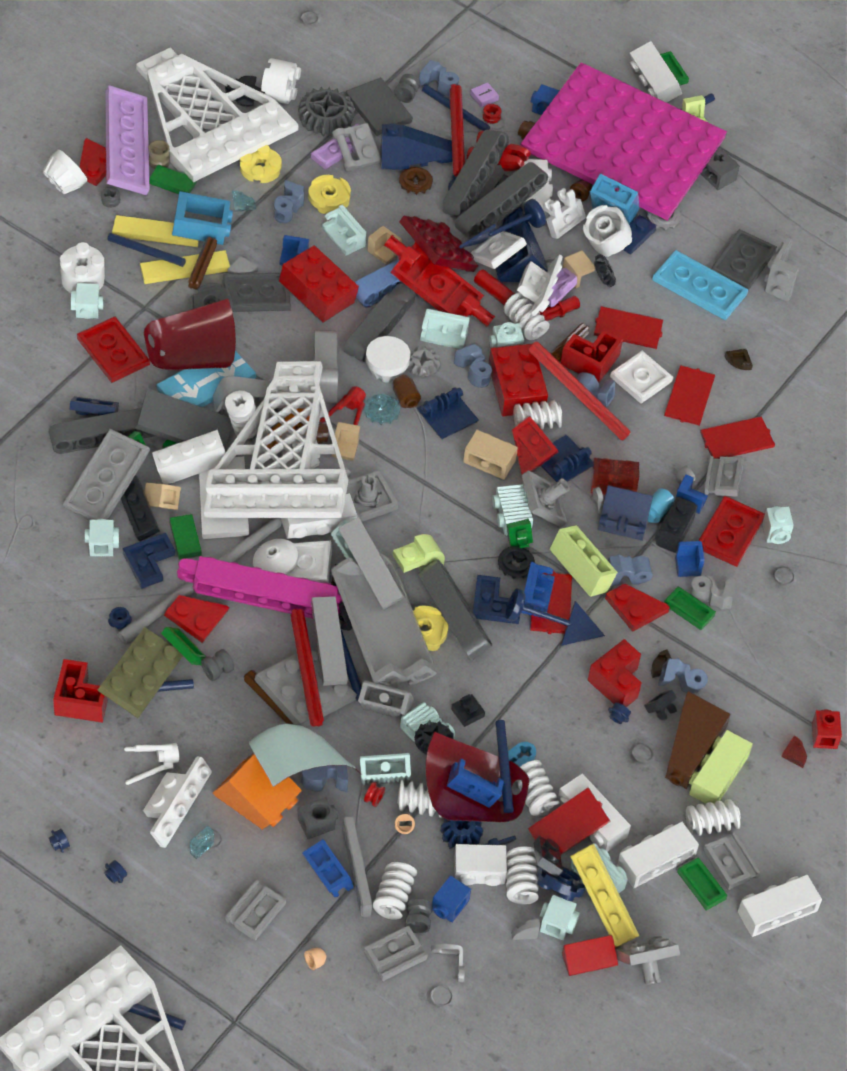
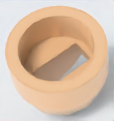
[395,814,415,834]
[304,947,326,970]

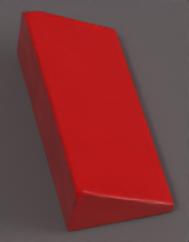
[562,935,618,976]

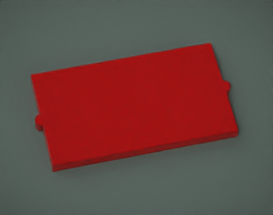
[594,306,663,349]
[664,365,715,426]
[700,416,775,459]
[530,571,572,634]
[528,787,611,855]

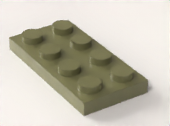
[97,627,183,718]

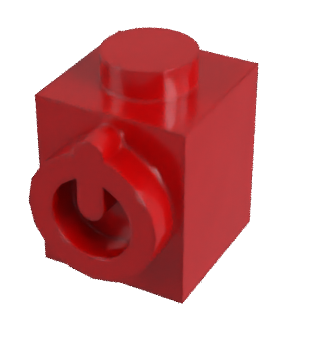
[812,709,842,749]

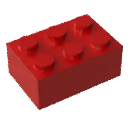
[279,245,359,323]
[488,343,548,417]

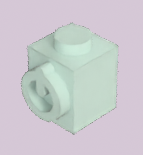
[71,283,103,319]
[489,322,524,348]
[762,506,794,544]
[85,519,119,556]
[540,895,580,941]

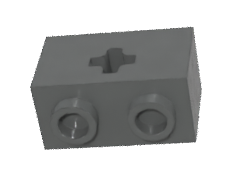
[700,147,740,190]

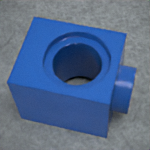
[531,84,560,115]
[432,875,471,922]

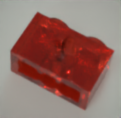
[591,458,640,495]

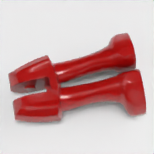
[467,130,531,171]

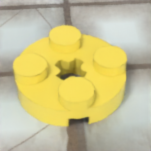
[240,145,282,183]
[308,175,351,214]
[413,606,448,651]

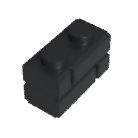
[656,497,697,553]

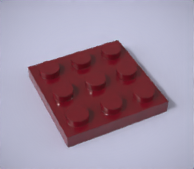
[399,215,479,272]

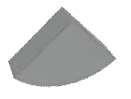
[228,256,258,274]
[511,919,540,940]

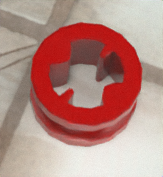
[483,104,502,124]
[364,782,386,807]

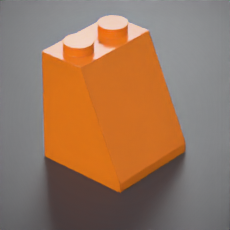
[213,753,302,830]

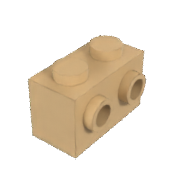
[463,430,518,480]

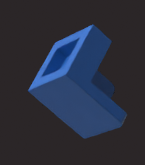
[279,235,309,265]
[676,475,708,514]
[675,541,705,577]

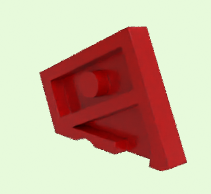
[79,138,106,186]
[512,416,558,475]
[605,584,670,632]
[164,595,230,644]

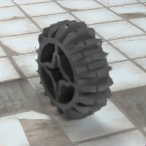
[298,86,354,137]

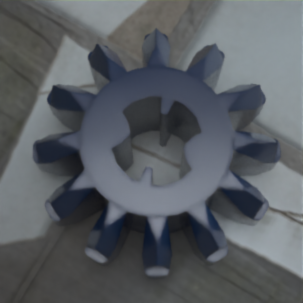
[440,812,483,849]

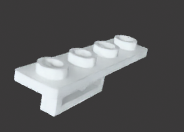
[517,254,563,316]
[143,756,212,848]

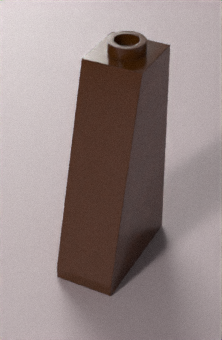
[665,691,731,789]

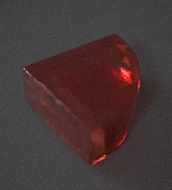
[782,735,807,768]

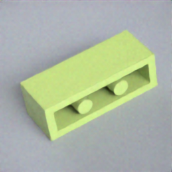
[550,525,618,597]
[689,730,753,804]

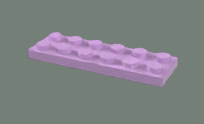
[105,86,150,195]

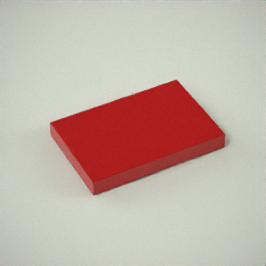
[77,316,150,383]
[698,496,765,567]

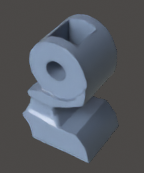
[419,60,459,96]
[274,180,305,223]
[454,343,492,388]
[571,373,615,408]
[608,554,653,587]
[658,658,708,694]
[301,765,348,792]

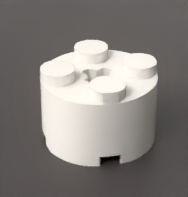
[261,58,301,104]
[583,205,632,257]
[60,242,105,293]

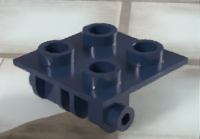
[417,387,479,439]
[541,435,595,482]
[598,485,653,541]

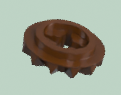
[399,167,433,195]

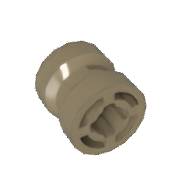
[148,140,170,169]

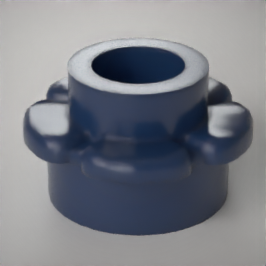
[108,607,132,630]
[608,703,631,724]
[48,829,70,853]
[104,860,127,883]

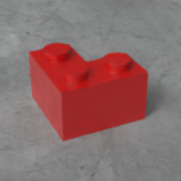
[561,329,623,383]
[587,639,642,707]
[53,659,108,723]

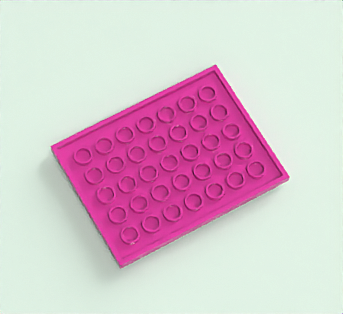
[520,62,727,221]

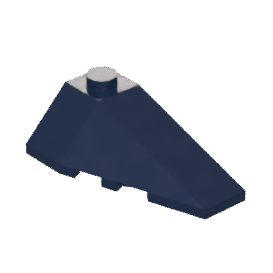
[381,123,453,170]
[496,207,548,282]

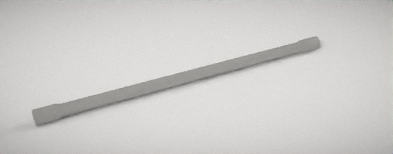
[117,466,351,645]

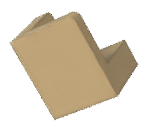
[367,226,402,264]
[562,251,595,289]
[332,422,360,461]
[145,483,181,510]

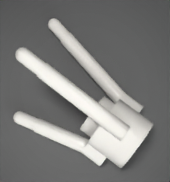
[124,743,179,785]

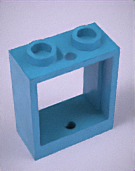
[590,174,639,224]
[172,192,233,245]

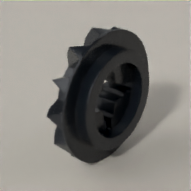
[594,254,616,287]
[498,546,535,580]
[414,720,454,755]

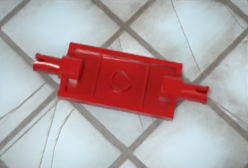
[384,235,495,327]

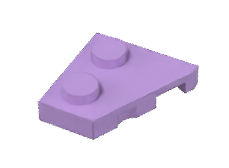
[548,268,577,307]

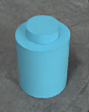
[647,488,675,523]

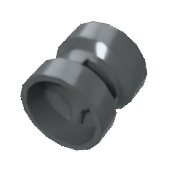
[394,74,420,103]
[201,649,234,681]
[405,898,433,933]

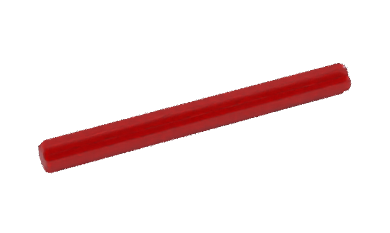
[450,84,465,177]
[528,341,631,441]
[290,608,324,727]

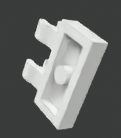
[543,188,586,239]

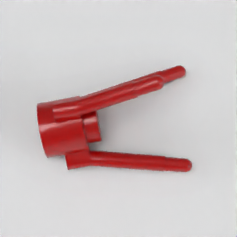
[319,386,366,425]

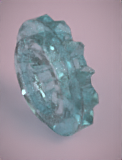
[364,394,400,425]

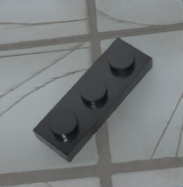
[121,475,160,542]

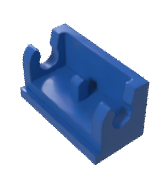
[521,562,555,617]
[447,758,504,808]
[302,839,354,897]

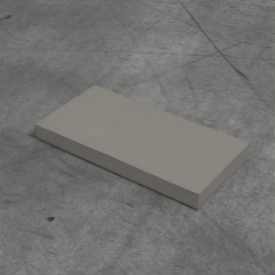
[63,429,150,520]

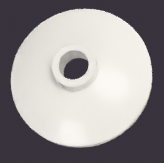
[253,539,299,575]

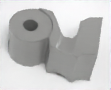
[690,575,736,610]

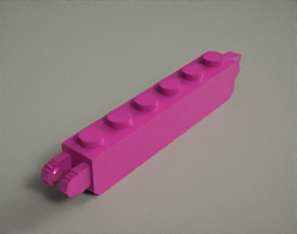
[177,556,343,619]

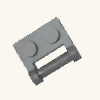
[332,123,381,171]

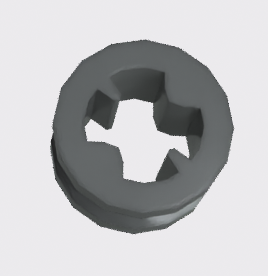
[101,187,121,208]

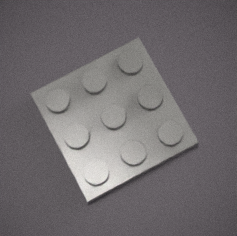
[255,646,357,727]

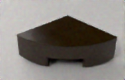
[724,349,753,370]
[651,649,672,678]

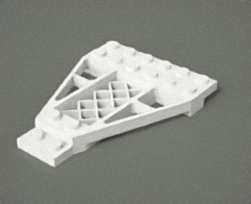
[136,47,298,182]
[204,361,349,518]
[0,945,185,1071]

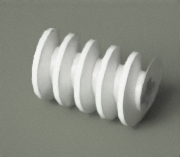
[504,292,550,340]
[225,390,260,439]
[513,400,562,430]
[516,760,560,817]
[397,779,443,818]
[686,799,741,836]
[506,846,539,905]
[373,862,417,920]

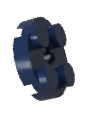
[537,866,586,901]

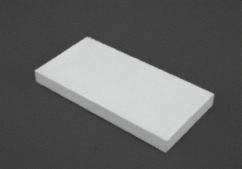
[199,457,249,539]

